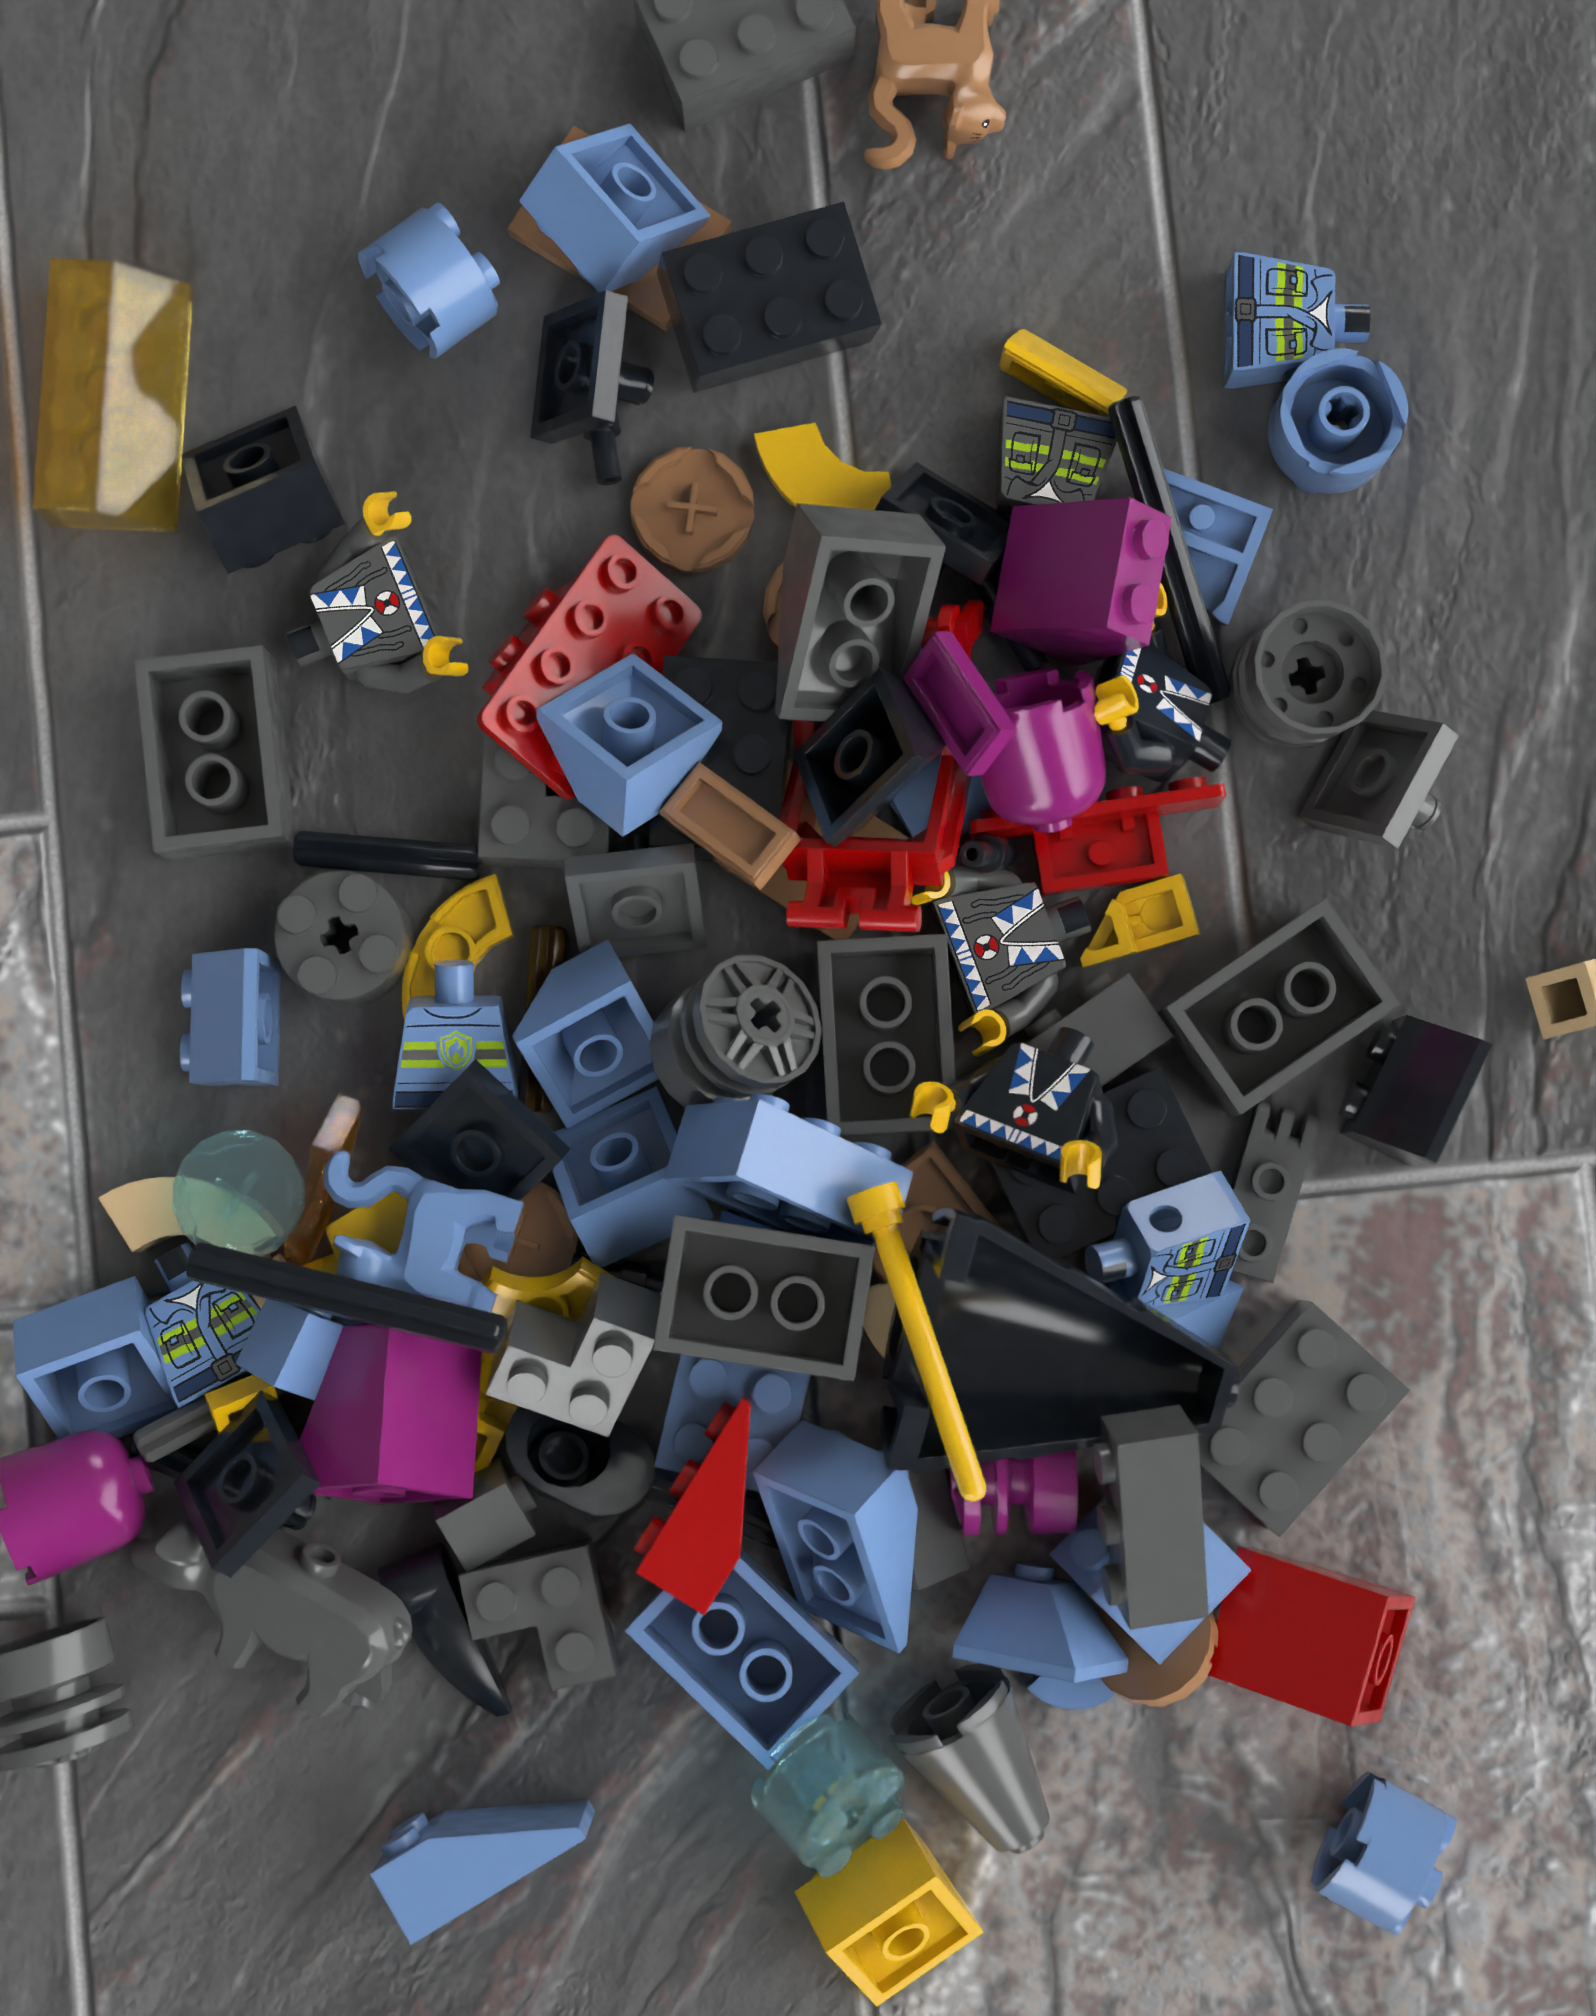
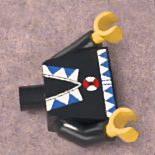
[1093,583,1231,782]
[909,1027,1118,1194]

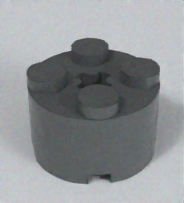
[275,871,414,1005]

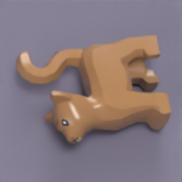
[863,0,1006,169]

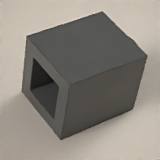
[433,1457,539,1572]

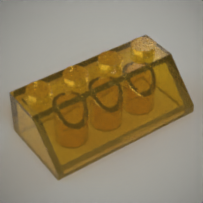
[33,258,193,533]

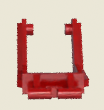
[779,600,984,932]

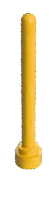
[846,1181,986,1502]

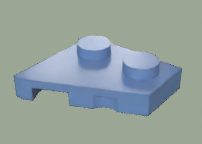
[1163,468,1273,625]

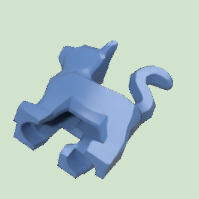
[323,1150,524,1312]

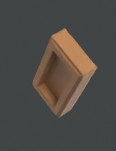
[658,762,801,891]

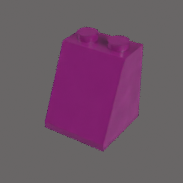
[990,497,1172,665]
[300,1324,482,1505]

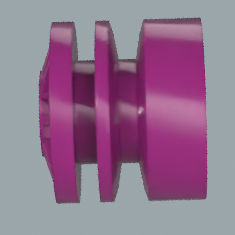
[948,1450,1078,1536]

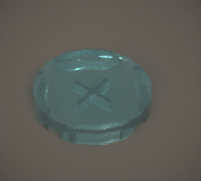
[172,1130,305,1256]

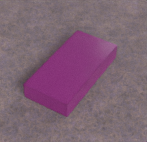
[902,631,1017,776]

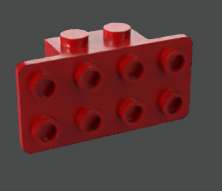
[477,535,701,799]

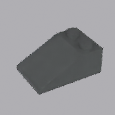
[775,503,946,722]

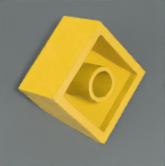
[794,1817,983,2006]

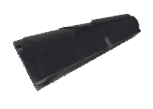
[880,1207,1240,1473]

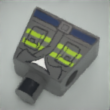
[996,396,1117,516]

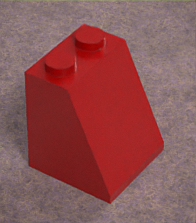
[1208,1546,1415,1727]

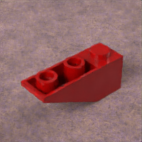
[633,1394,752,1616]

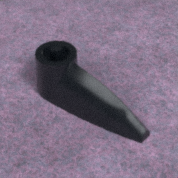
[378,1542,512,1717]

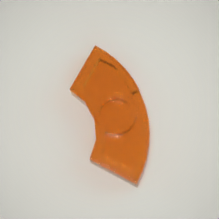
[284,1093,361,1265]

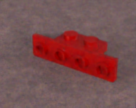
[967,777,1226,897]

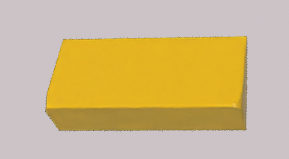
[999,329,1127,417]

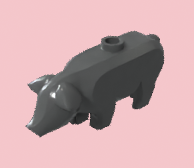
[131,1516,412,1717]

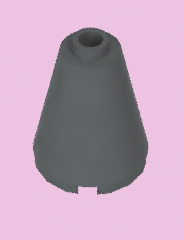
[890,1663,1050,1854]

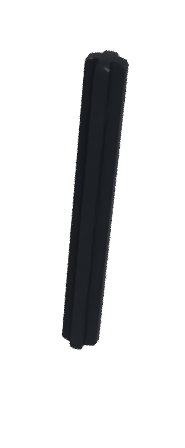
[1108,396,1230,704]
[187,1242,507,1354]

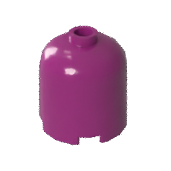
[980,668,1106,833]
[0,1429,155,1586]

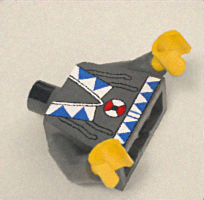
[286,491,469,695]
[911,864,1091,1057]

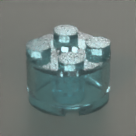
[751,1713,904,1877]

